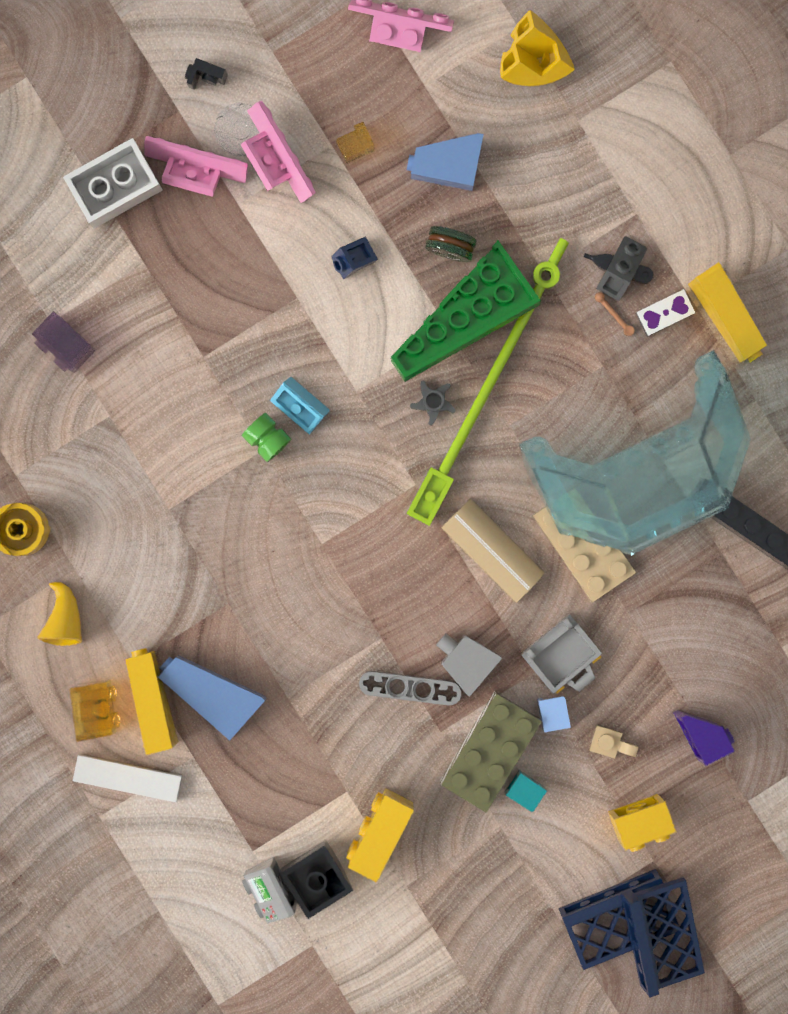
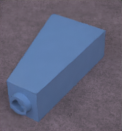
[158,656,267,740]

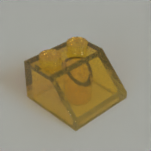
[70,680,120,742]

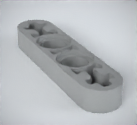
[359,671,461,705]

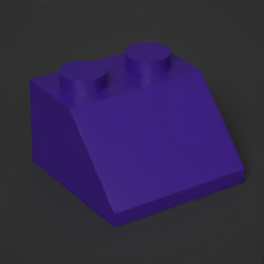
[673,710,735,766]

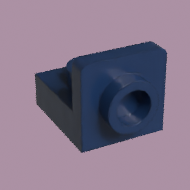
[332,236,378,279]

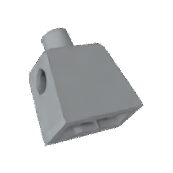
[436,633,502,697]

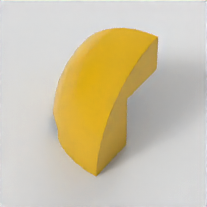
[500,10,575,86]

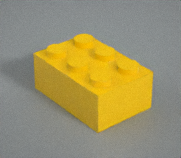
[346,788,414,883]

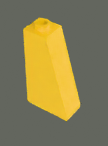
[688,262,767,363]
[125,648,179,755]

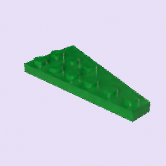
[391,240,541,382]

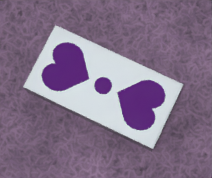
[635,289,695,337]

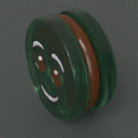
[425,226,477,262]

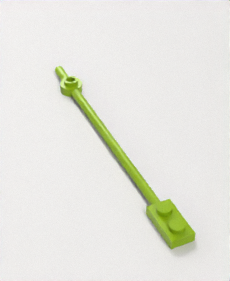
[406,238,569,526]

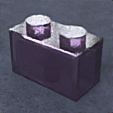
[32,311,96,373]

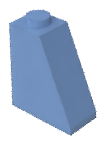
[407,133,484,191]

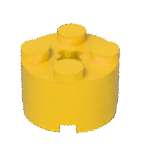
[0,503,50,556]

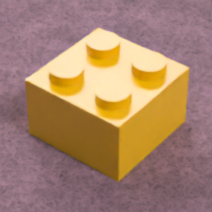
[608,794,676,852]

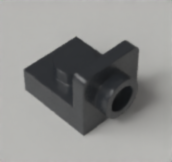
[185,58,228,90]

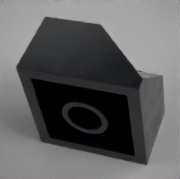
[279,840,353,919]

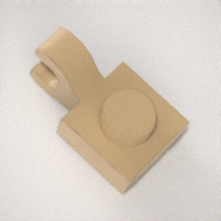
[589,725,638,759]

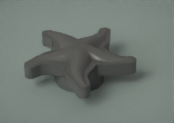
[410,381,456,426]

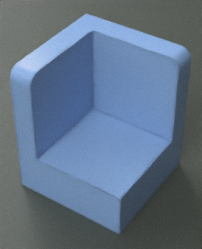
[537,696,571,732]

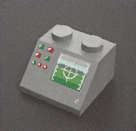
[242,857,297,923]

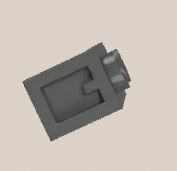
[596,236,647,301]

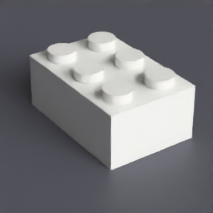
[63,138,163,229]

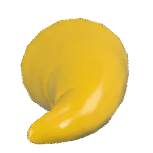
[37,582,82,646]

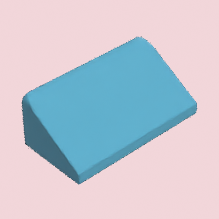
[270,377,330,435]

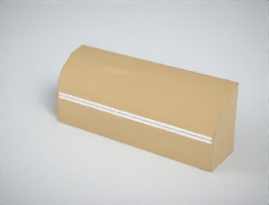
[441,498,544,603]

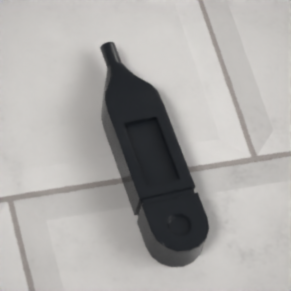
[584,253,654,284]

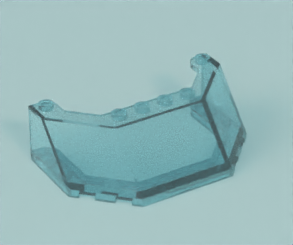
[519,350,751,555]

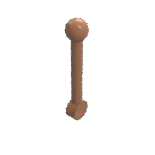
[595,292,635,336]

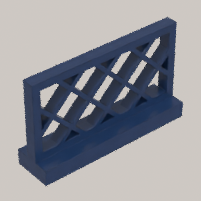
[558,869,679,970]
[620,877,705,998]

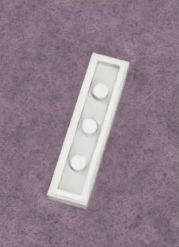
[73,754,182,802]

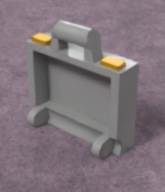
[521,614,602,694]

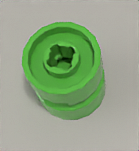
[241,412,292,463]

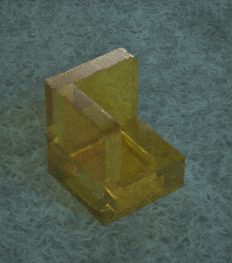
[336,122,375,164]

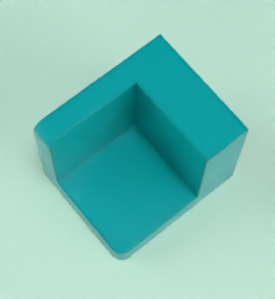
[504,770,547,812]

